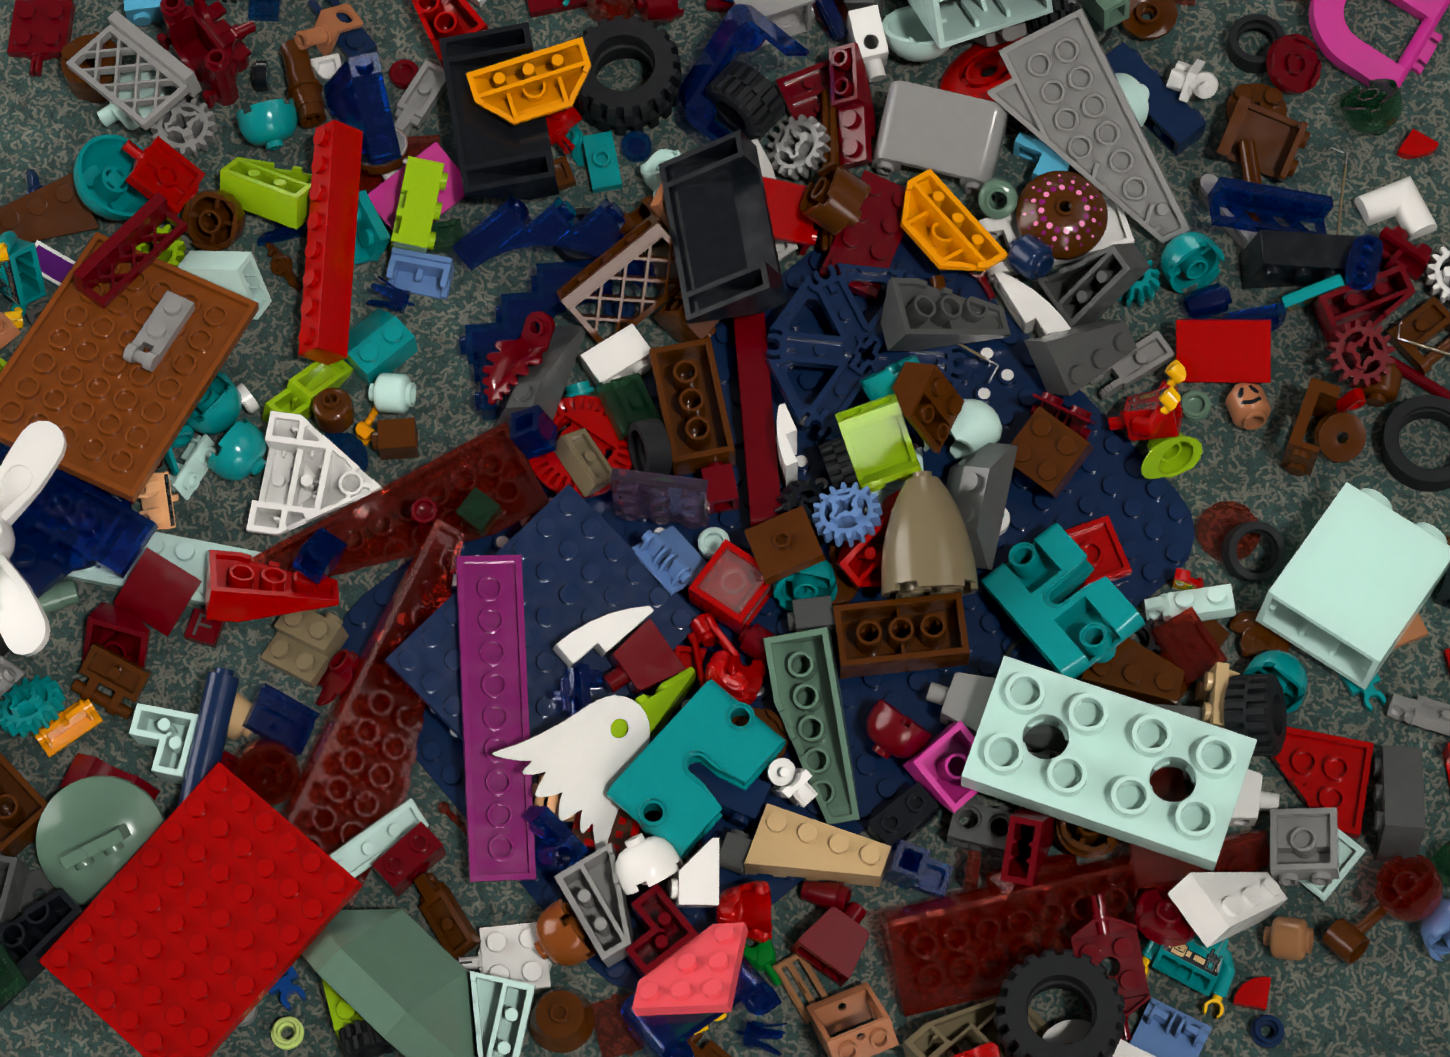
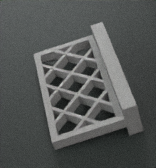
[66,11,202,131]

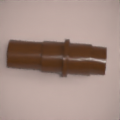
[280,39,326,128]

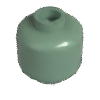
[978,177,1018,219]

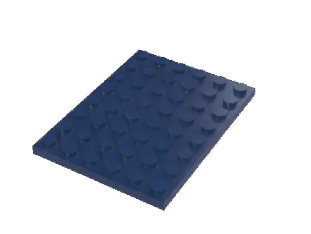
[384,484,698,784]

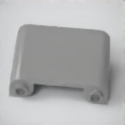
[871,80,1008,196]

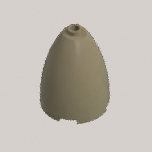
[881,471,978,599]

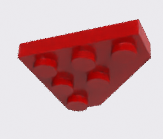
[1271,726,1374,839]

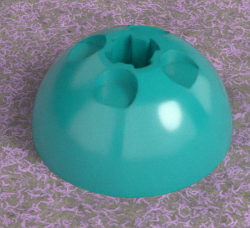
[73,134,149,221]

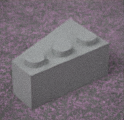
[554,842,635,968]

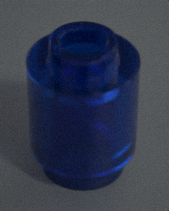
[1183,282,1232,319]

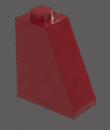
[1000,807,1057,887]

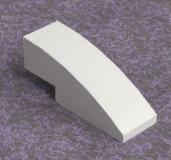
[993,271,1071,337]
[552,606,654,668]

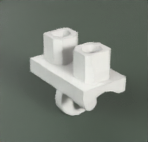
[1166,59,1219,103]
[767,758,818,807]

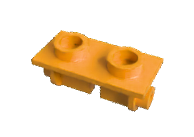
[32,699,103,758]

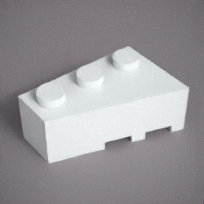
[1168,872,1288,948]

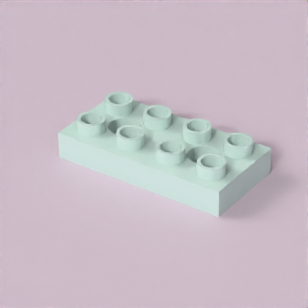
[961,656,1257,872]

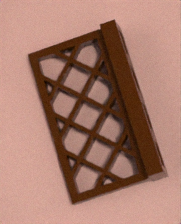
[556,214,681,344]

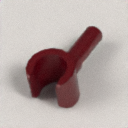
[967,270,996,301]

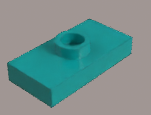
[583,131,623,194]

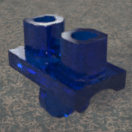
[552,664,603,718]

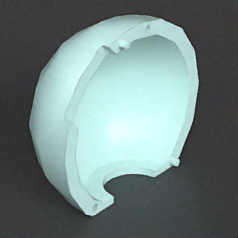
[882,6,951,62]

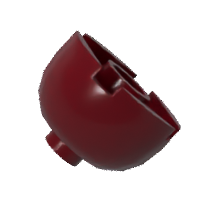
[866,698,932,760]

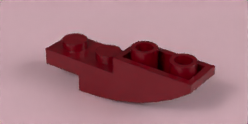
[828,42,877,169]

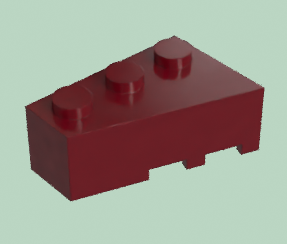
[1311,264,1416,352]

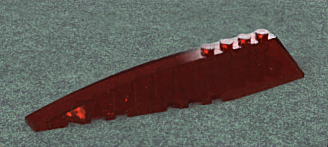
[281,518,465,907]
[878,830,1270,1017]

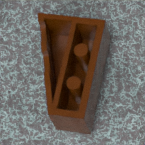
[1082,638,1185,705]

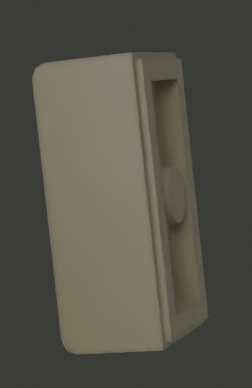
[553,428,618,497]

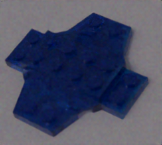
[0,443,158,599]

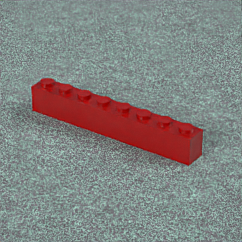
[298,119,363,365]

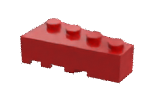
[412,0,489,69]

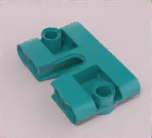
[980,522,1146,679]
[606,679,787,859]

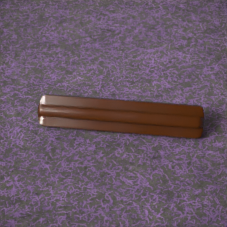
[1237,139,1268,229]

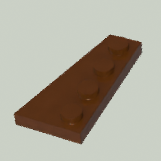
[0,173,100,242]

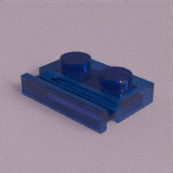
[242,683,320,756]

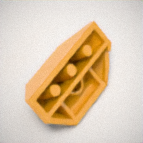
[466,37,592,125]
[900,168,1008,271]

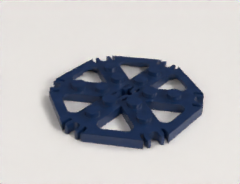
[765,263,966,443]

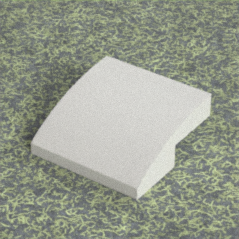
[777,403,798,487]

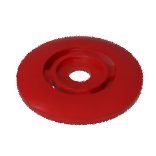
[940,36,1024,102]
[527,395,632,498]

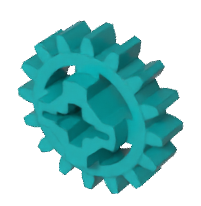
[0,675,66,738]

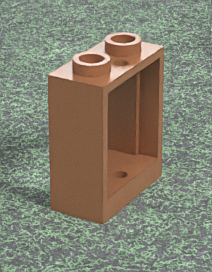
[806,982,899,1057]

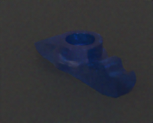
[257,222,308,246]

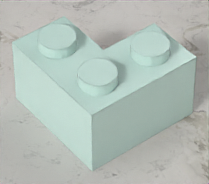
[129,703,198,784]

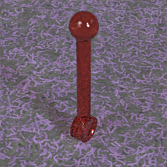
[437,801,467,836]

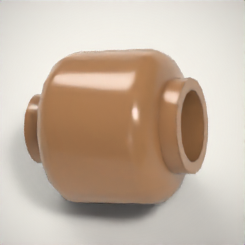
[1263,916,1314,961]

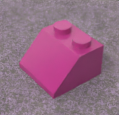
[903,720,978,813]

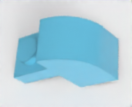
[1013,132,1070,181]

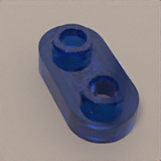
[1345,235,1383,290]

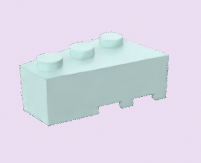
[470,971,536,1057]

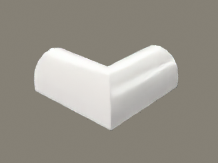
[1354,176,1437,241]

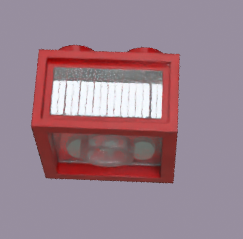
[688,539,773,635]

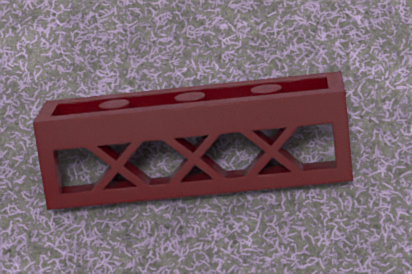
[73,192,188,309]

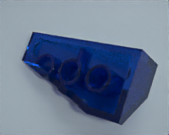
[324,52,402,165]

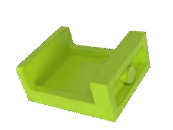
[835,394,922,492]

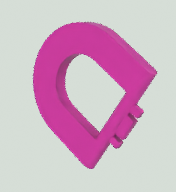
[1309,0,1450,99]

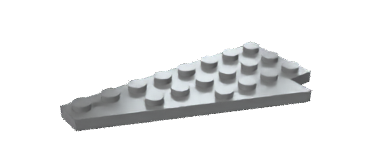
[987,8,1191,244]

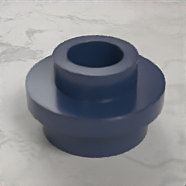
[1250,1015,1284,1049]

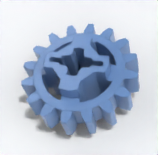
[812,482,883,547]

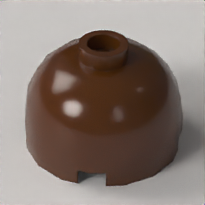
[182,190,245,251]

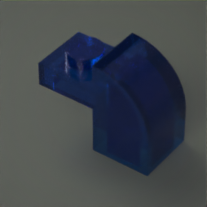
[884,839,954,899]

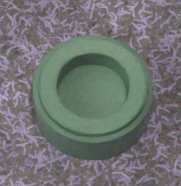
[1180,390,1211,422]

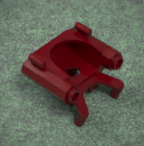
[157,0,256,109]

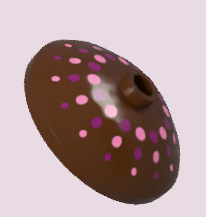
[1015,171,1108,260]

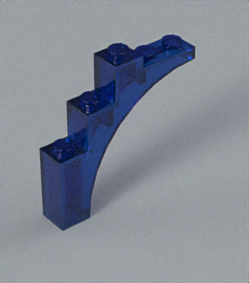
[452,195,657,289]
[460,260,613,420]

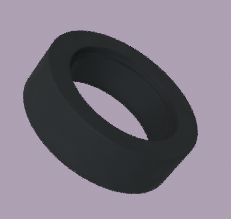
[1380,395,1450,492]

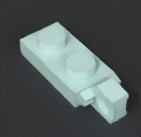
[1144,584,1236,625]

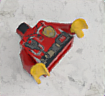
[1108,360,1186,441]

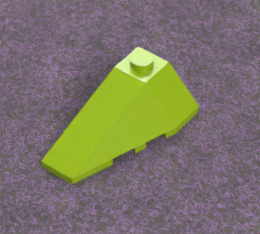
[610,666,696,738]

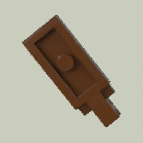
[413,872,482,960]

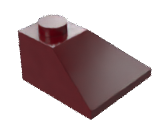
[82,602,150,668]

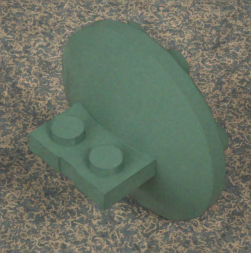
[36,775,165,906]

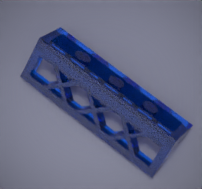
[1208,177,1334,234]

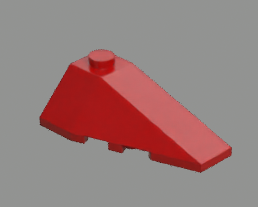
[205,550,339,622]

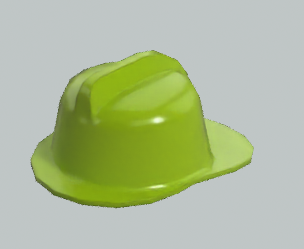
[1141,431,1203,479]

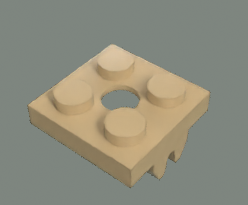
[1195,662,1240,729]

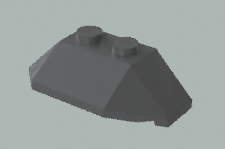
[946,442,1018,570]

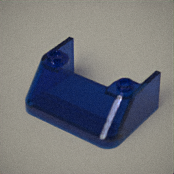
[679,4,810,141]

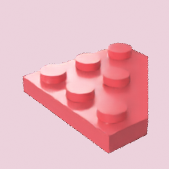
[632,922,748,1016]

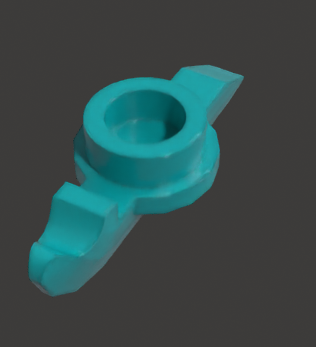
[565,123,585,166]

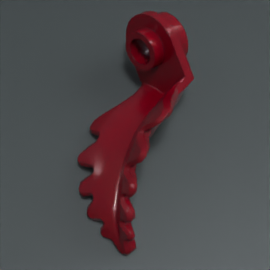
[482,311,555,405]

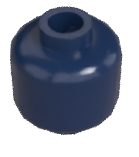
[1007,234,1054,280]

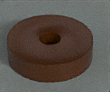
[1314,411,1366,462]

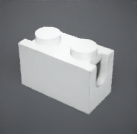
[580,323,651,395]

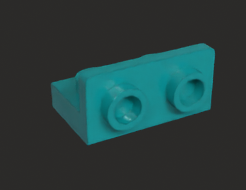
[354,190,391,265]

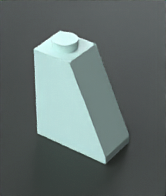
[177,251,272,320]

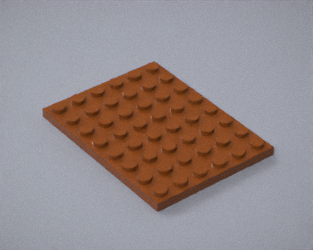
[0,232,259,503]

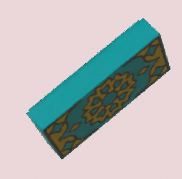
[1282,274,1346,312]

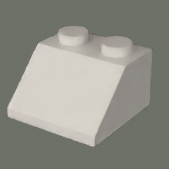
[667,838,719,908]

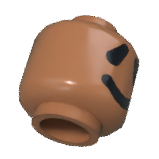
[1225,383,1271,430]

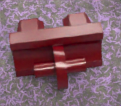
[1377,225,1432,282]

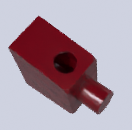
[602,618,685,695]
[790,902,870,987]

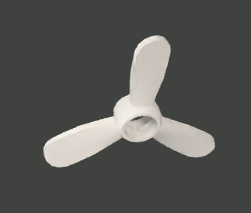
[0,421,67,657]

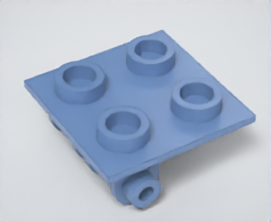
[632,526,708,595]
[1130,998,1212,1057]

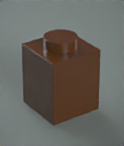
[372,418,419,460]

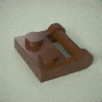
[1386,296,1450,375]

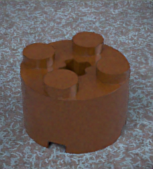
[61,32,124,103]
[799,161,871,235]

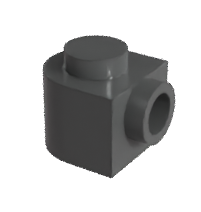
[719,829,752,875]

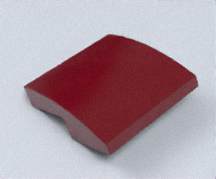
[113,548,202,637]

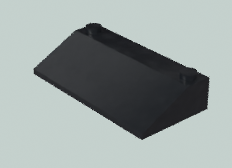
[439,22,559,200]
[658,130,787,324]

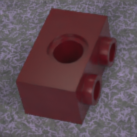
[372,822,446,898]

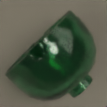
[1340,78,1403,136]

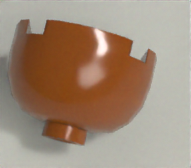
[534,898,597,967]

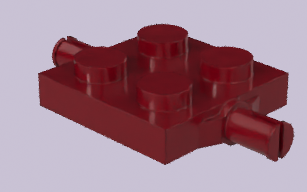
[7,0,76,77]

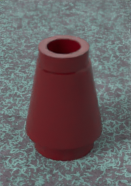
[801,881,852,912]

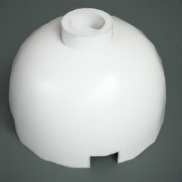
[615,833,684,895]

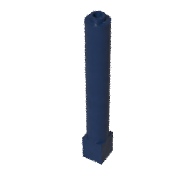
[178,667,239,806]

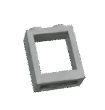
[733,0,815,52]

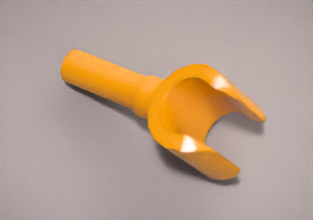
[355,405,379,446]

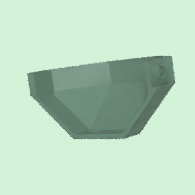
[301,909,478,1057]

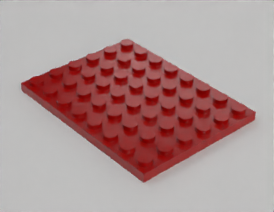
[39,762,363,1057]

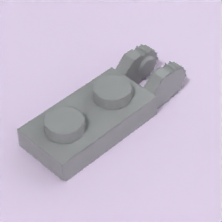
[1090,331,1176,400]

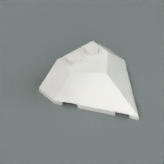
[246,411,383,536]

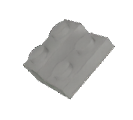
[1270,807,1339,886]

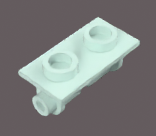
[169,434,219,501]

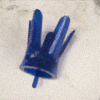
[367,275,415,314]
[736,1020,787,1056]

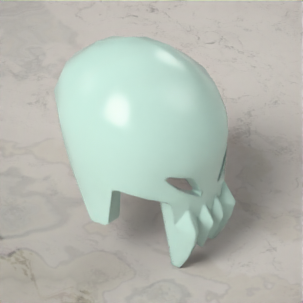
[923,399,1003,459]

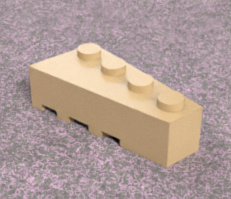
[744,803,891,887]

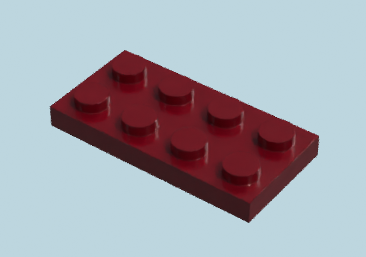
[819,170,906,302]

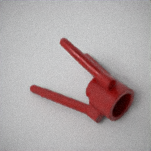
[687,613,738,688]

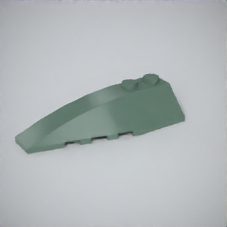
[763,627,860,825]

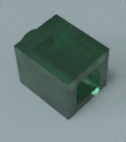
[456,487,502,537]

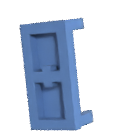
[386,247,455,300]

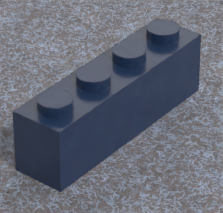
[1106,42,1206,157]
[648,735,771,828]

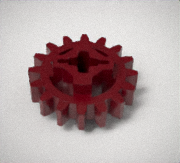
[1325,319,1395,389]

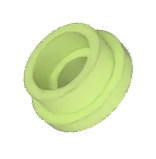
[271,1016,304,1050]

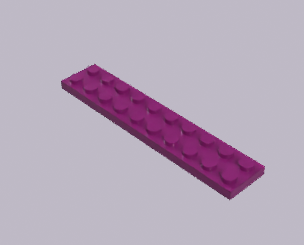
[456,554,536,883]

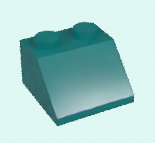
[344,308,418,386]

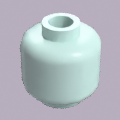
[368,373,416,414]

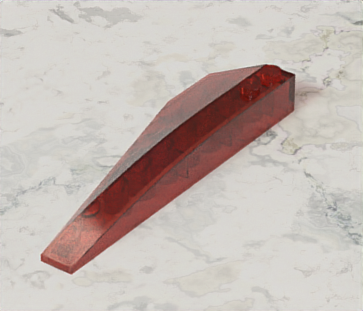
[251,422,550,577]

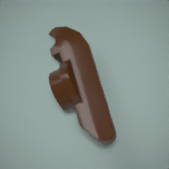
[265,242,303,290]

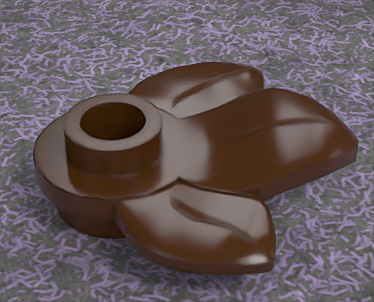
[1229,607,1290,658]

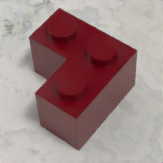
[625,884,698,978]

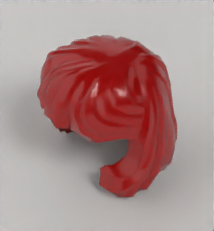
[705,649,766,705]
[716,881,773,943]

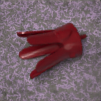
[410,498,442,533]

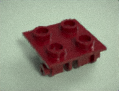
[1029,391,1097,440]

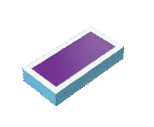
[35,240,75,288]

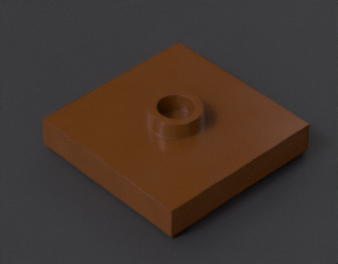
[744,505,826,585]

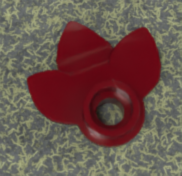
[316,649,359,706]

